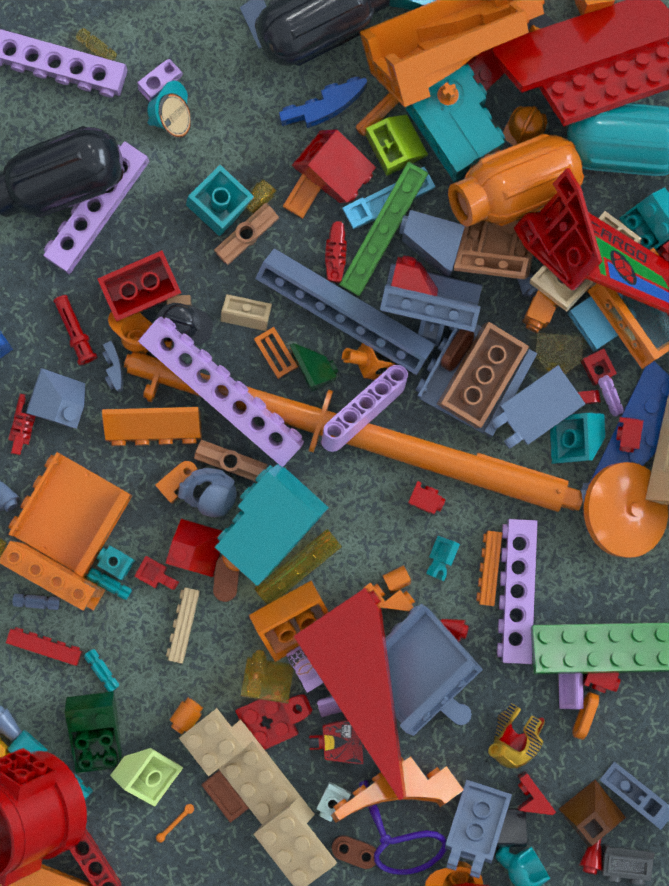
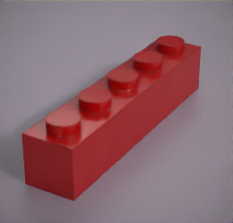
[6,627,83,666]

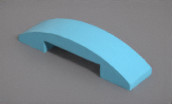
[342,166,435,229]

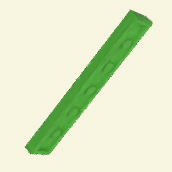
[339,162,429,296]

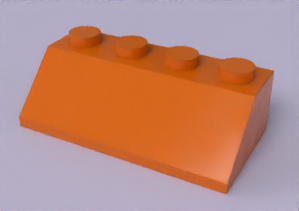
[102,407,202,446]

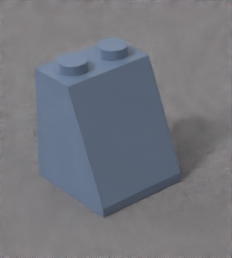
[399,210,465,277]

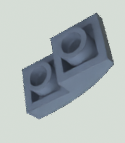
[102,341,124,393]

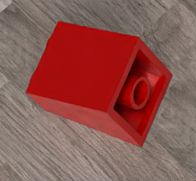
[292,129,376,203]

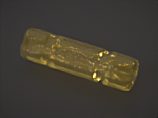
[76,28,117,61]

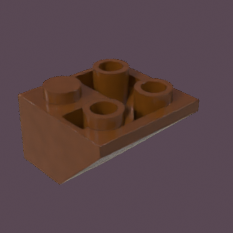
[558,780,626,848]

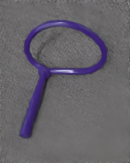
[359,780,447,875]

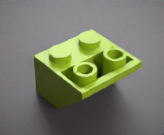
[366,114,428,176]

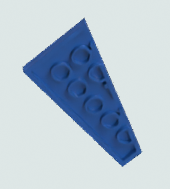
[589,361,669,484]

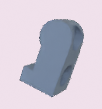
[441,698,472,725]

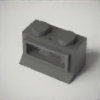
[601,844,655,885]

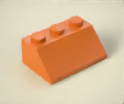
[249,581,329,662]

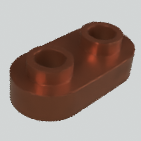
[332,835,376,869]

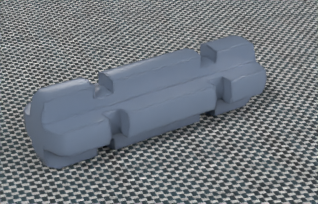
[12,594,60,610]

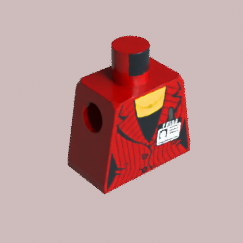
[309,719,363,764]

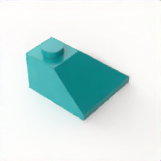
[550,413,605,464]

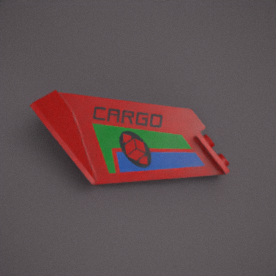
[514,168,669,316]

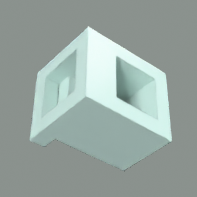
[317,782,351,822]

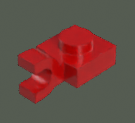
[134,556,179,590]

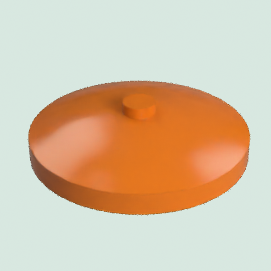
[584,462,668,558]

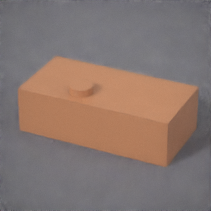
[436,322,529,428]

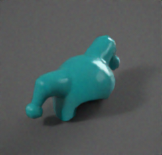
[495,847,550,886]

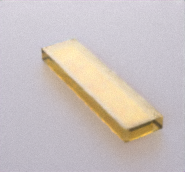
[254,529,342,605]

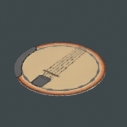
[159,93,191,137]

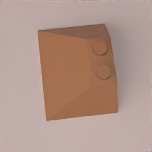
[454,210,541,279]

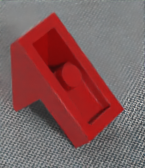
[517,771,556,815]

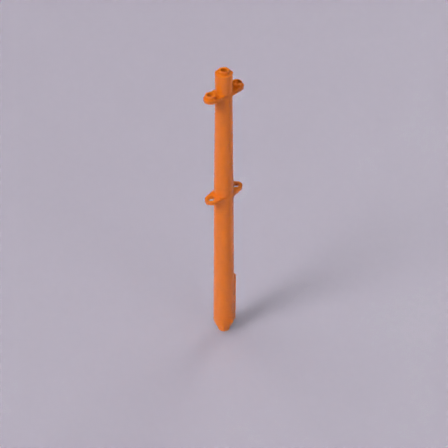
[124,340,583,512]

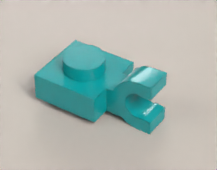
[426,536,460,581]

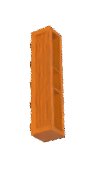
[476,531,502,606]

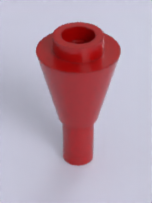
[439,619,469,642]
[579,838,602,875]

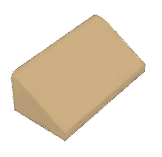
[221,294,272,331]

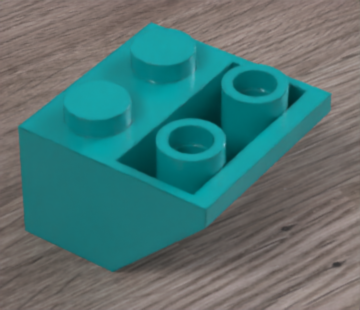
[619,188,669,250]

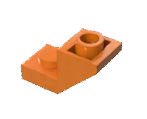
[363,583,415,611]

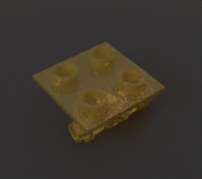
[241,650,294,703]

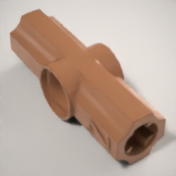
[214,203,279,266]
[194,440,268,483]

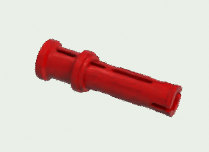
[53,295,98,366]

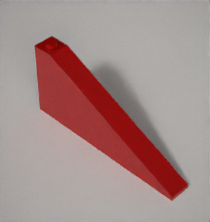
[294,588,406,800]

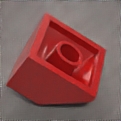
[391,256,438,296]
[166,519,223,577]

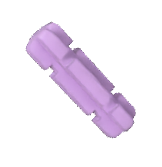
[598,375,624,417]

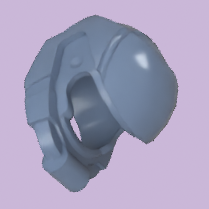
[178,468,237,517]

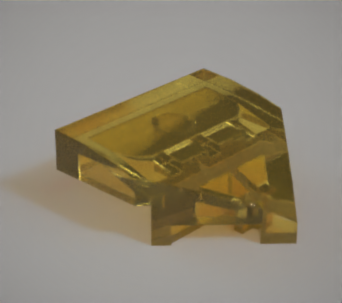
[535,332,584,374]

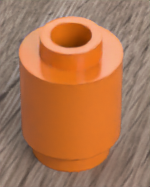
[170,697,203,734]

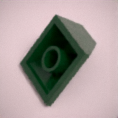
[289,343,339,392]

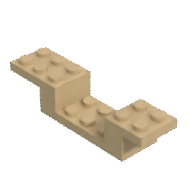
[179,708,337,886]

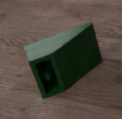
[64,691,123,773]

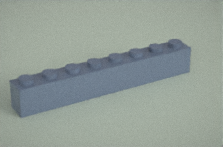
[255,248,435,375]

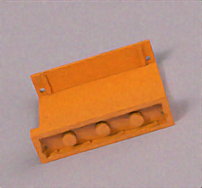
[8,452,133,577]

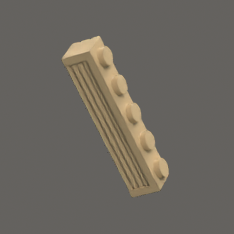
[166,588,200,664]

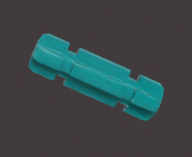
[87,568,132,600]
[84,649,119,692]

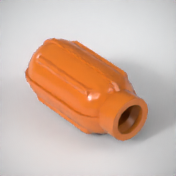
[448,134,584,227]

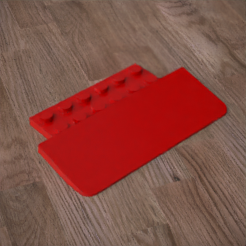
[492,0,669,126]

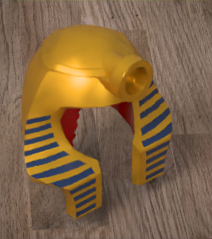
[488,703,545,768]

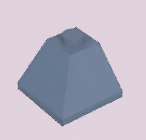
[26,368,85,429]

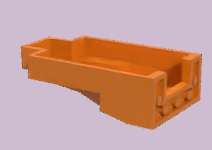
[360,0,544,107]

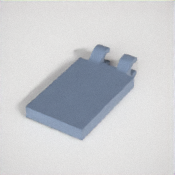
[490,365,585,449]
[445,780,512,879]

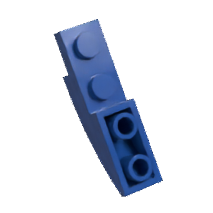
[279,77,367,128]

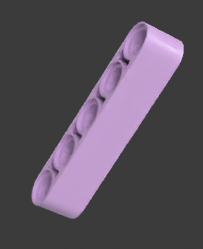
[321,365,408,452]

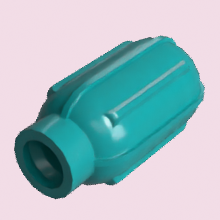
[567,103,669,176]

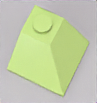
[110,748,183,806]

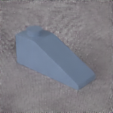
[600,762,669,830]

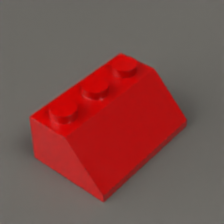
[98,250,182,322]

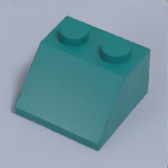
[186,165,254,237]

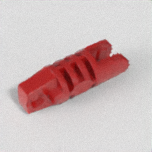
[325,221,347,283]
[8,394,36,456]

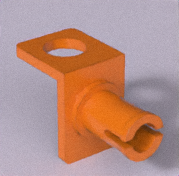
[342,343,396,380]

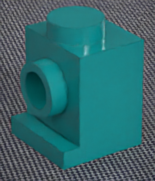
[97,545,135,580]

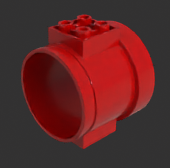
[0,748,87,886]

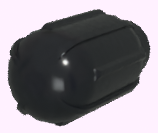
[255,0,390,66]
[0,126,124,218]

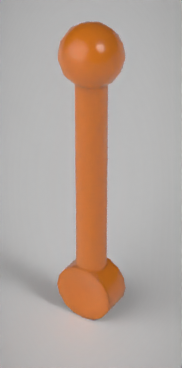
[156,804,194,843]

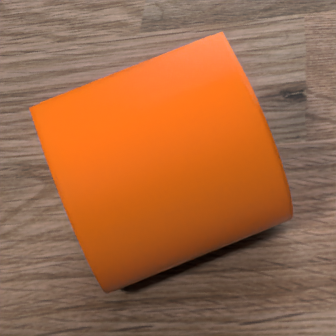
[382,565,411,593]

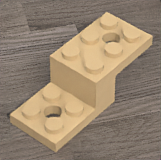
[530,211,642,312]

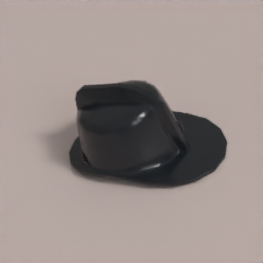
[157,303,213,346]

